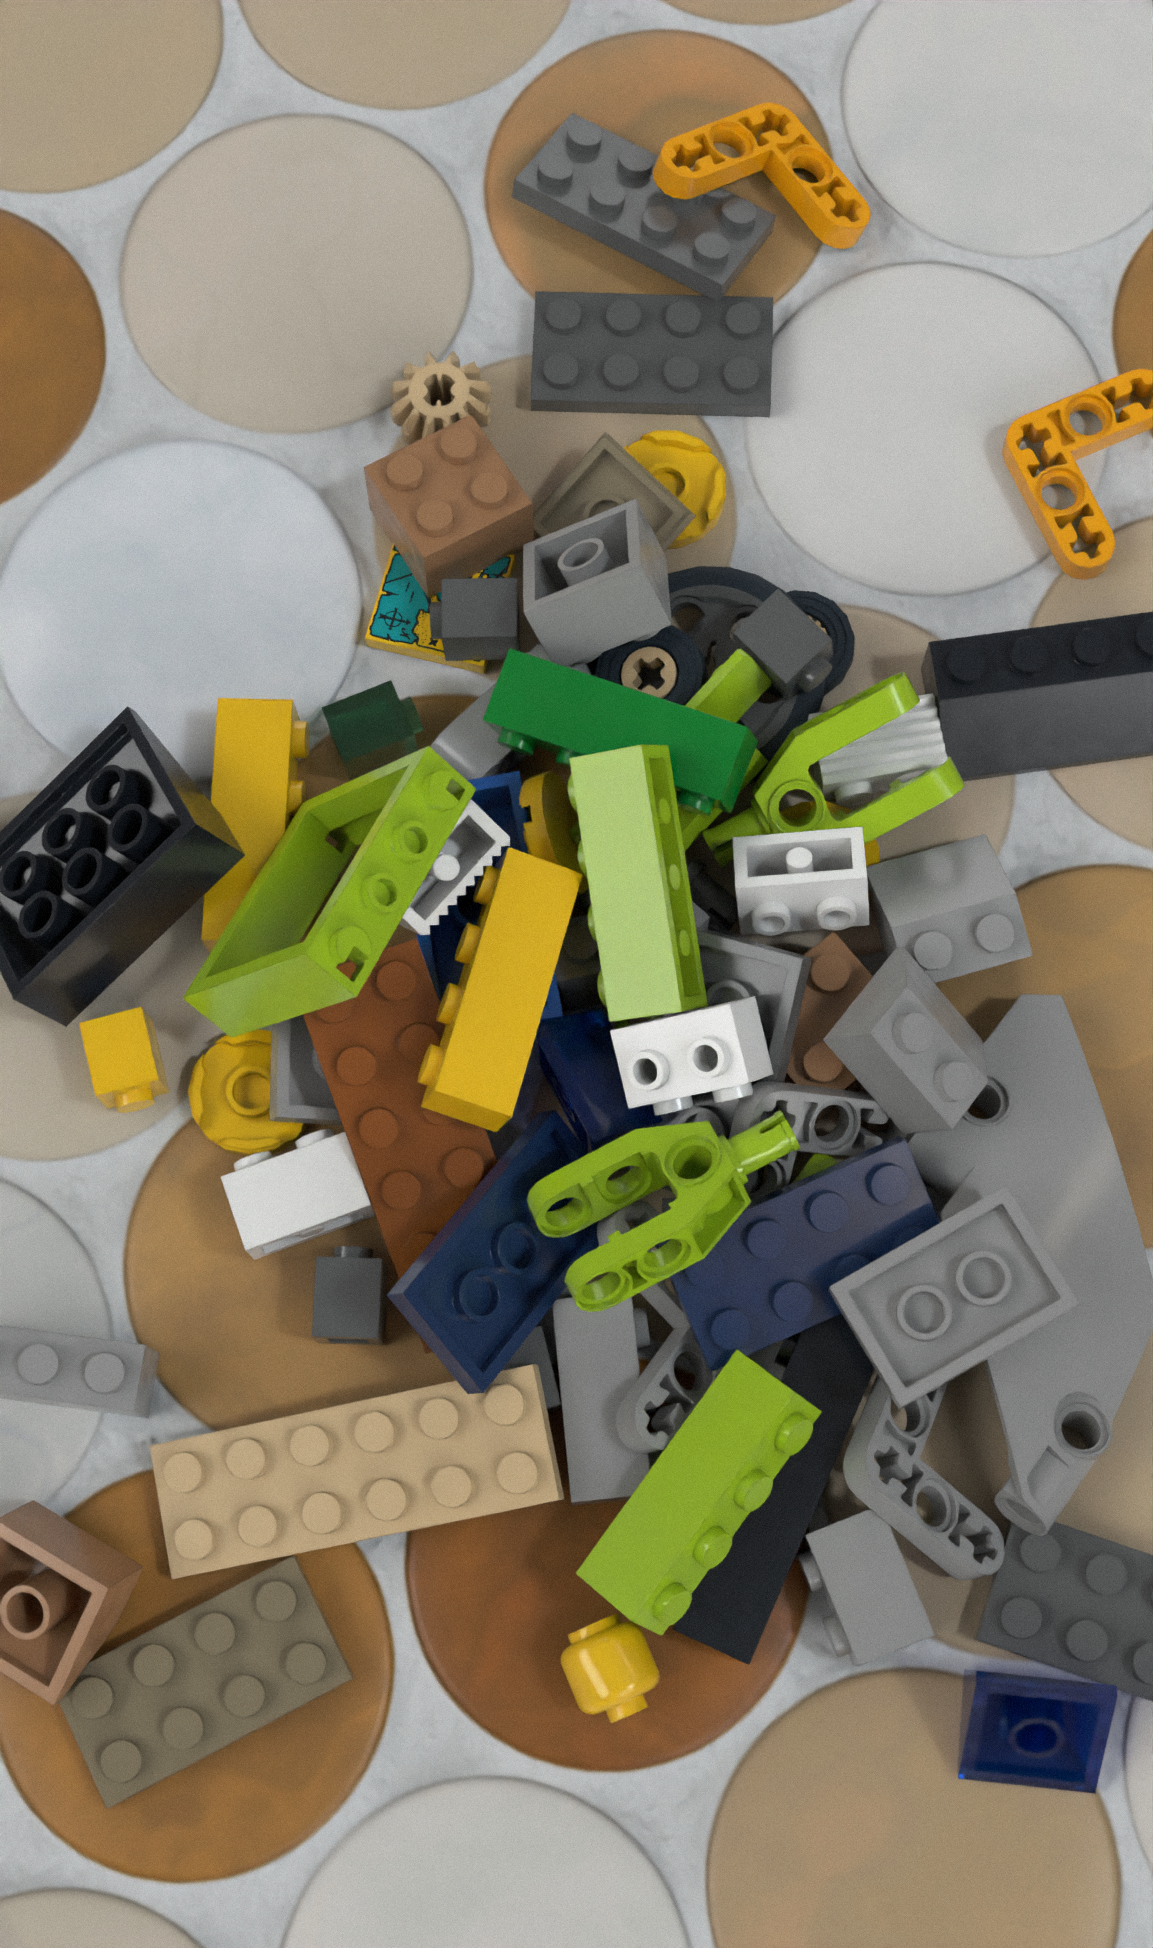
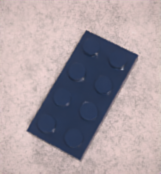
[387,1110,608,1394]
[655,1136,940,1372]

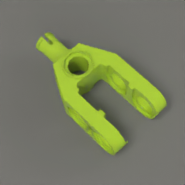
[702,672,965,868]
[527,1110,800,1312]

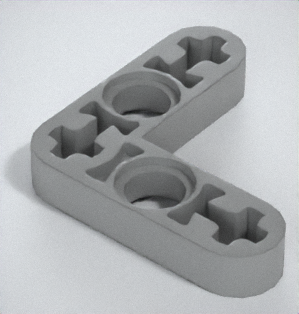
[729,1081,915,1202]
[597,1200,724,1454]
[843,1373,1005,1580]

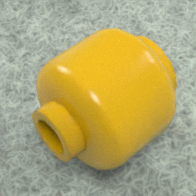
[560,1614,660,1723]

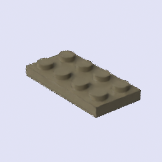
[59,1555,355,1809]

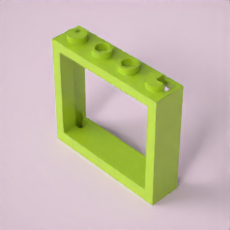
[183,746,476,1038]

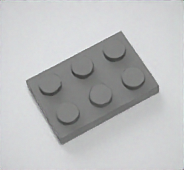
[828,1185,1080,1410]

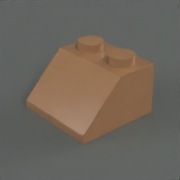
[0,1500,144,1706]

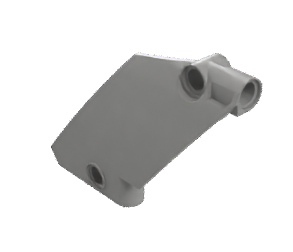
[908,994,1153,1536]

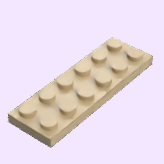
[150,1364,564,1579]

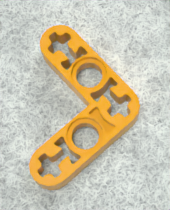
[653,102,871,249]
[1002,369,1153,580]

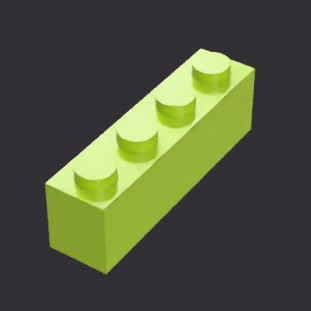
[568,744,708,1022]
[576,1349,822,1636]

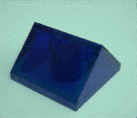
[533,1009,663,1153]
[957,1669,1118,1794]

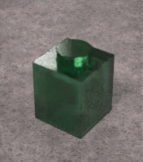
[322,680,424,781]

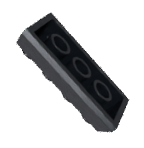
[921,611,1153,781]

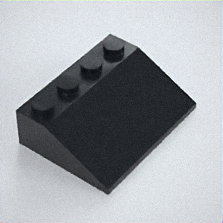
[0,706,245,1027]

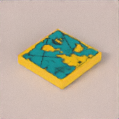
[365,543,516,674]

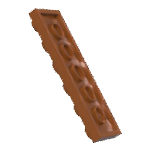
[303,937,497,1354]

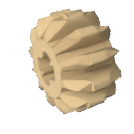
[390,351,492,445]

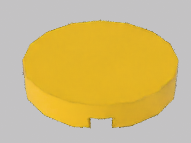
[623,430,726,549]
[519,771,589,895]
[188,1029,309,1157]

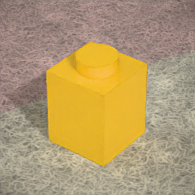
[79,1006,170,1113]

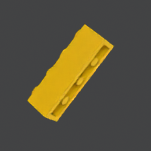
[201,698,310,953]
[417,847,583,1132]

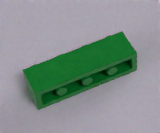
[482,648,758,816]

